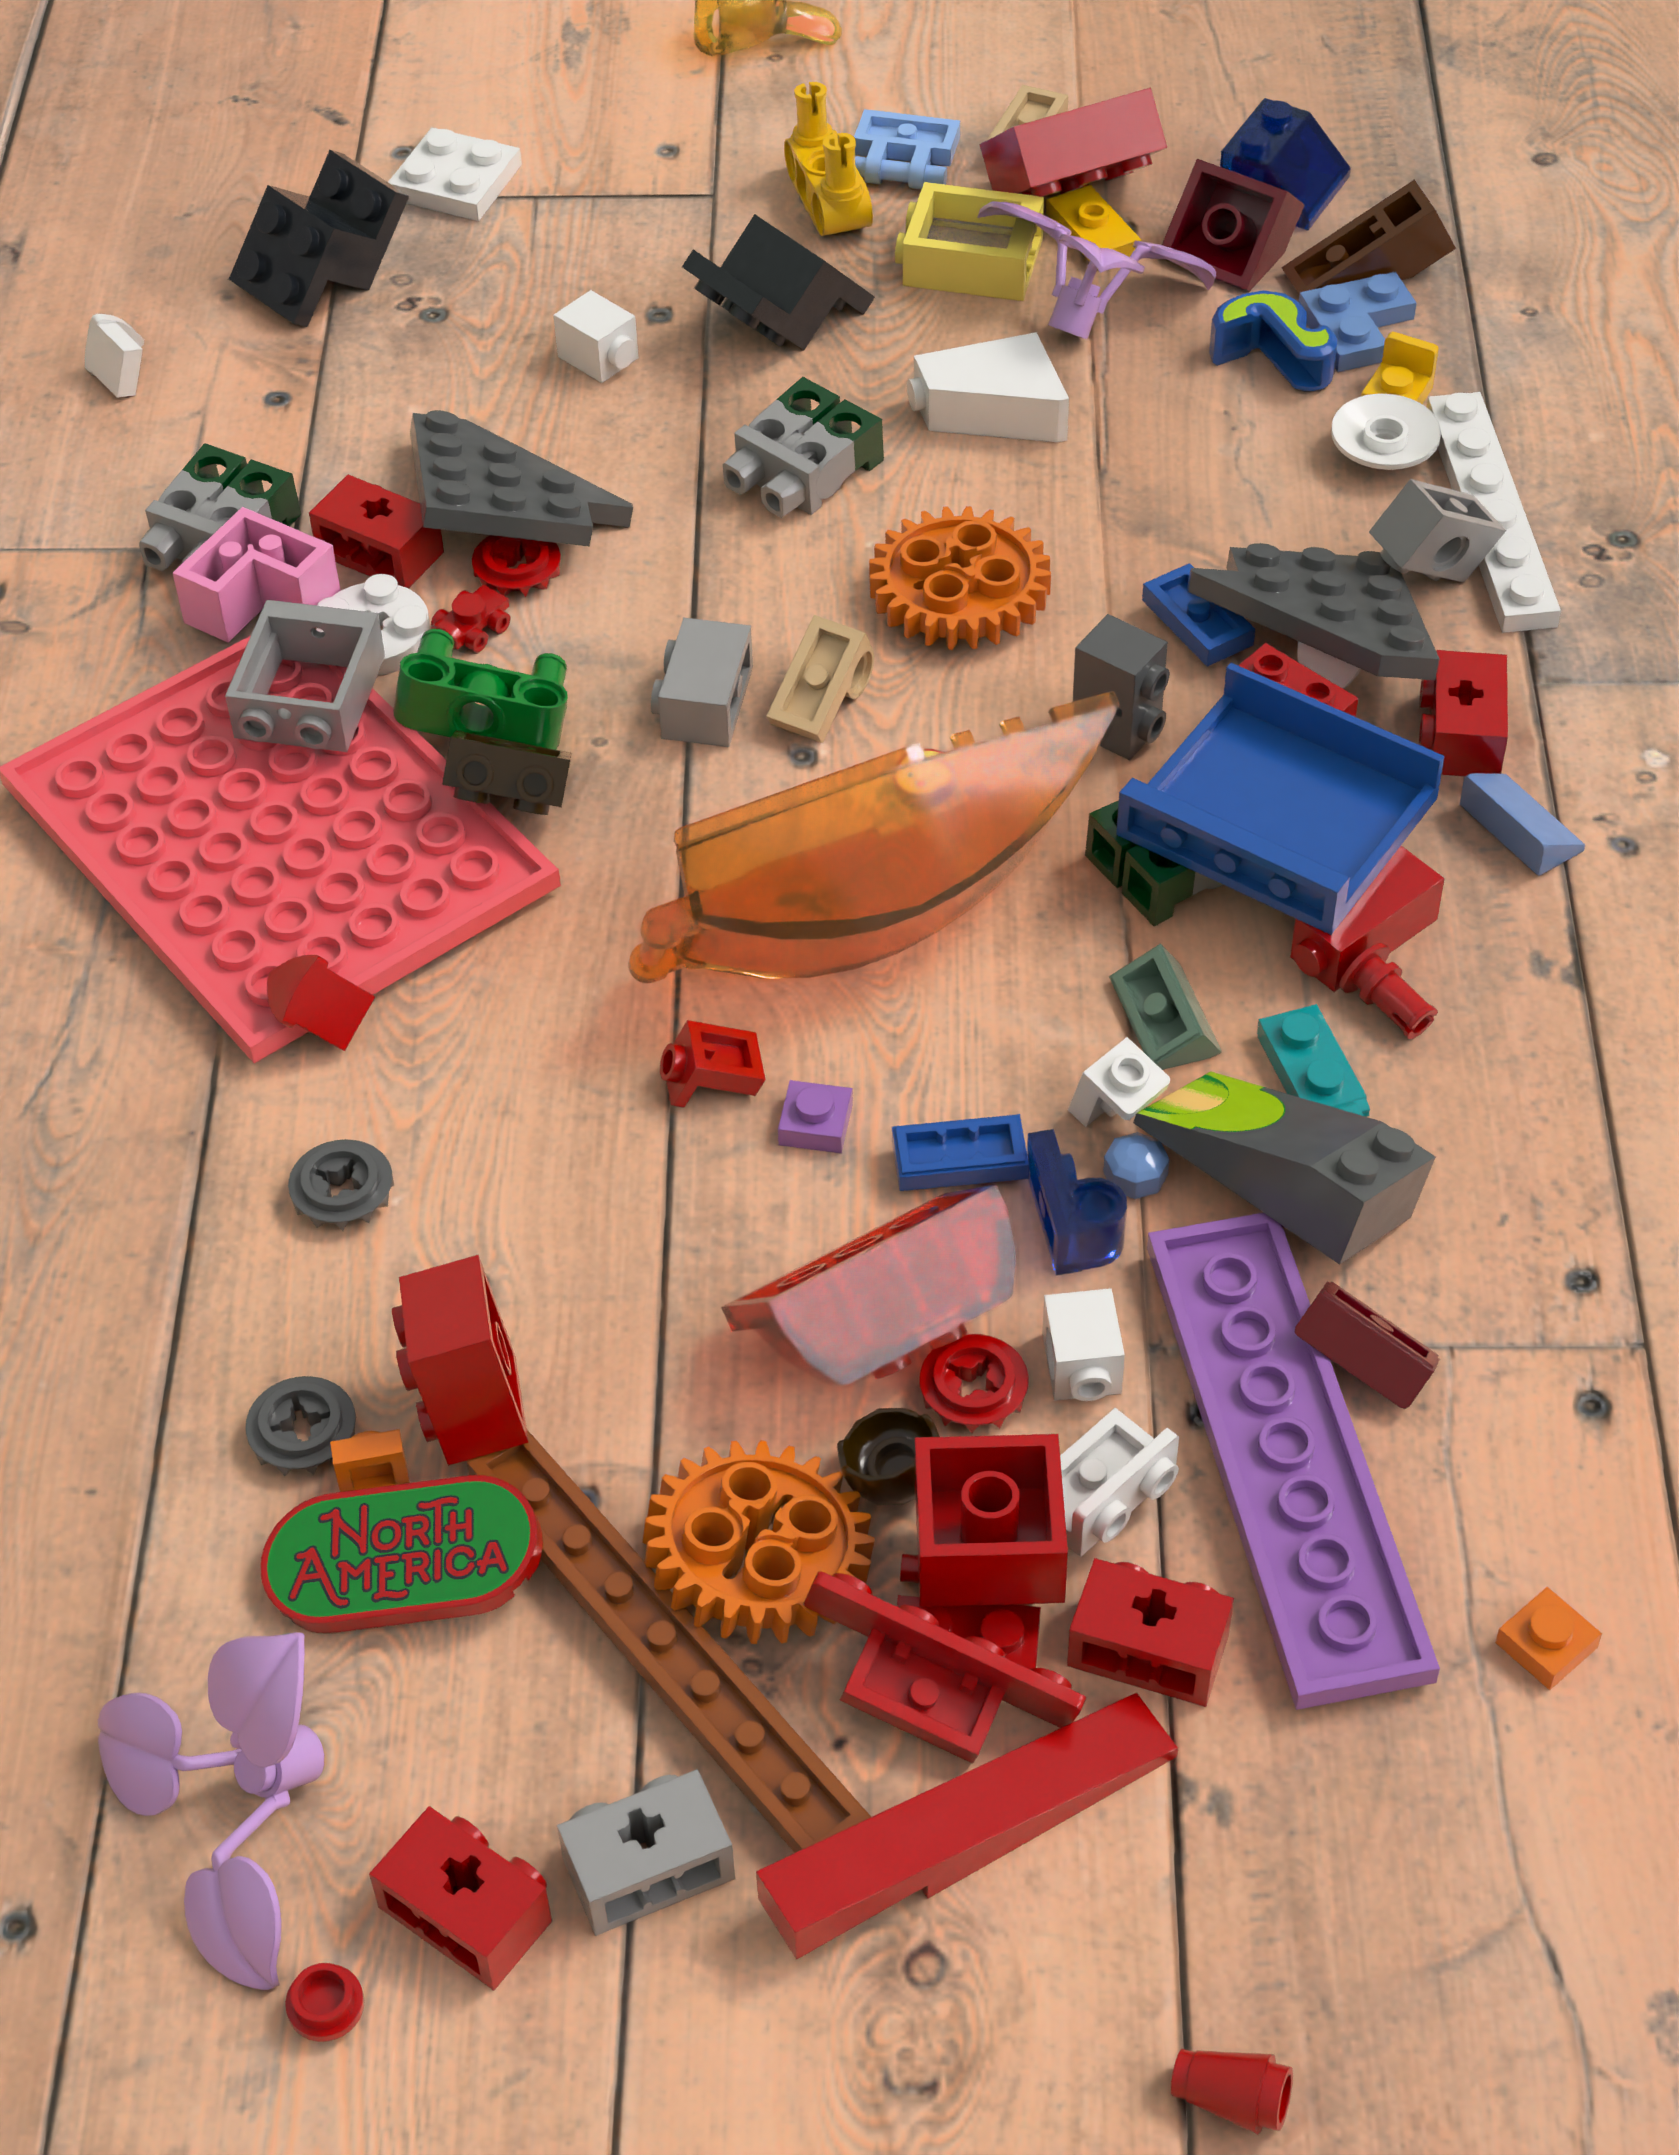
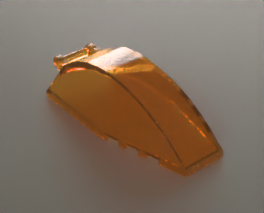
[628,691,1120,984]

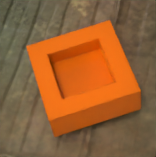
[330,1429,410,1492]
[1495,1587,1602,1690]

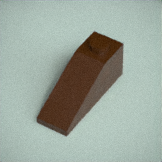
[1281,179,1456,295]

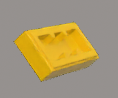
[1046,185,1141,269]

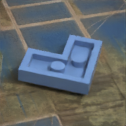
[1299,272,1416,372]

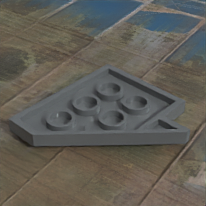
[410,410,633,547]
[1187,543,1440,680]

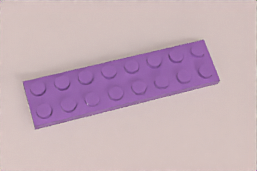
[1147,1212,1440,1710]

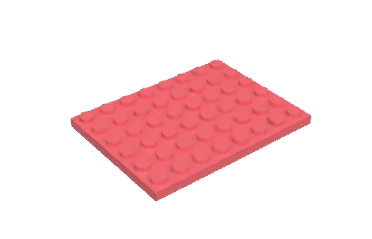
[0,636,561,1064]

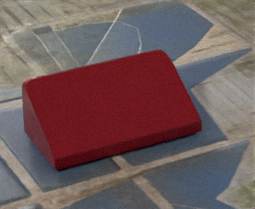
[1294,1281,1440,1409]

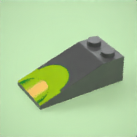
[1133,1071,1436,1265]

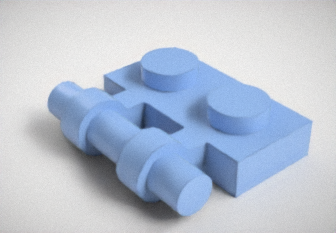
[854,109,960,190]

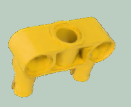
[784,82,873,236]

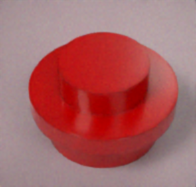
[285,1963,364,2042]

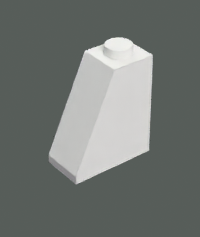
[907,332,1069,442]

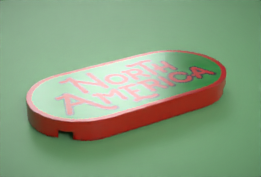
[260,1475,543,1633]

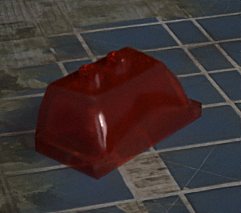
[721,1185,1016,1385]

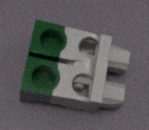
[723,377,884,518]
[139,443,301,571]
[1085,800,1223,926]

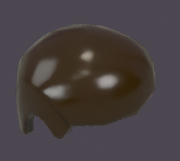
[837,1408,940,1505]

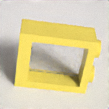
[895,182,1044,301]

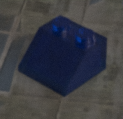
[1220,98,1351,231]

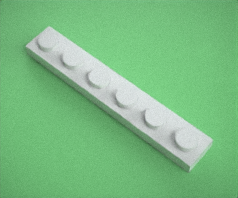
[1426,392,1561,633]

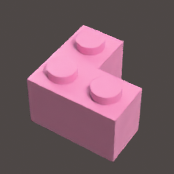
[173,507,341,643]

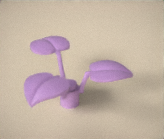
[977,201,1216,339]
[98,1632,324,1990]

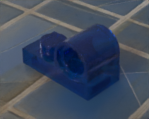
[1027,1129,1127,1276]

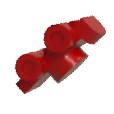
[431,584,511,653]

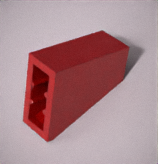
[1290,846,1445,992]

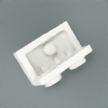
[1060,1408,1179,1557]

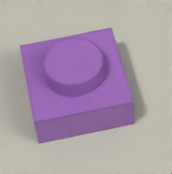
[778,1080,853,1153]

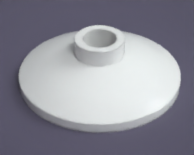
[1331,394,1441,470]

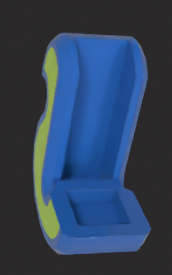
[1209,290,1338,392]

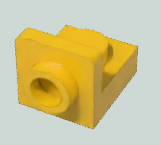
[1361,331,1439,404]

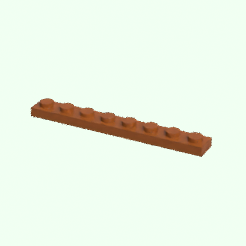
[467,1430,871,1853]

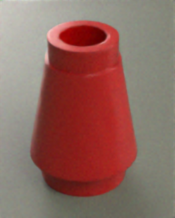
[1171,2049,1293,2135]

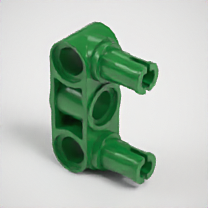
[393,629,568,749]

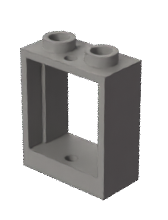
[225,600,385,752]

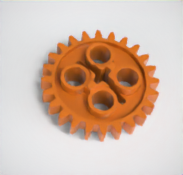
[869,506,1051,650]
[642,1440,875,1644]

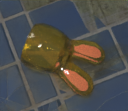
[693,0,842,56]

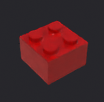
[392,1254,529,1466]
[915,1434,1068,1607]

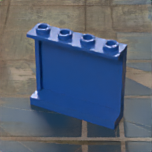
[1116,663,1445,935]

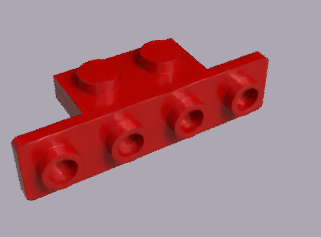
[803,1571,1086,1764]

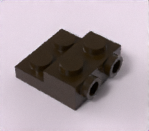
[442,730,572,815]

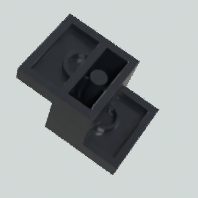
[229,149,409,327]
[682,214,875,350]

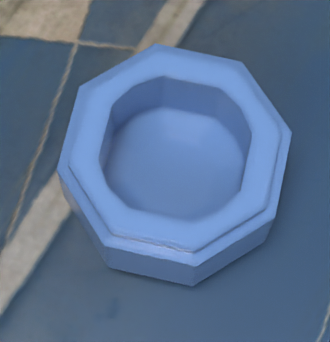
[1103,1132,1170,1199]

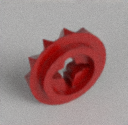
[472,535,561,597]
[919,1334,1029,1434]

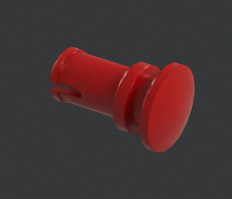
[1339,943,1438,1039]

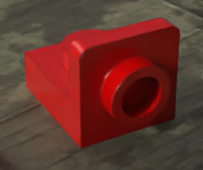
[660,1020,766,1108]

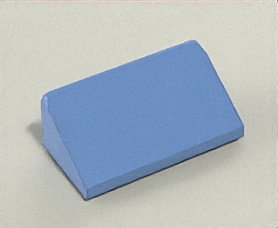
[1459,773,1585,876]

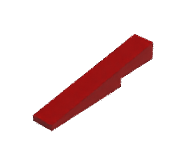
[756,1692,1178,1960]

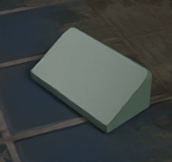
[1109,944,1222,1070]

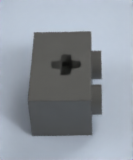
[1071,614,1170,760]

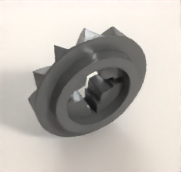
[288,1139,394,1231]
[246,1376,357,1476]

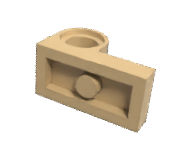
[766,615,874,743]

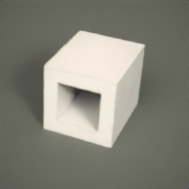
[553,290,639,383]

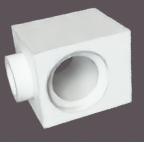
[1042,1288,1125,1401]

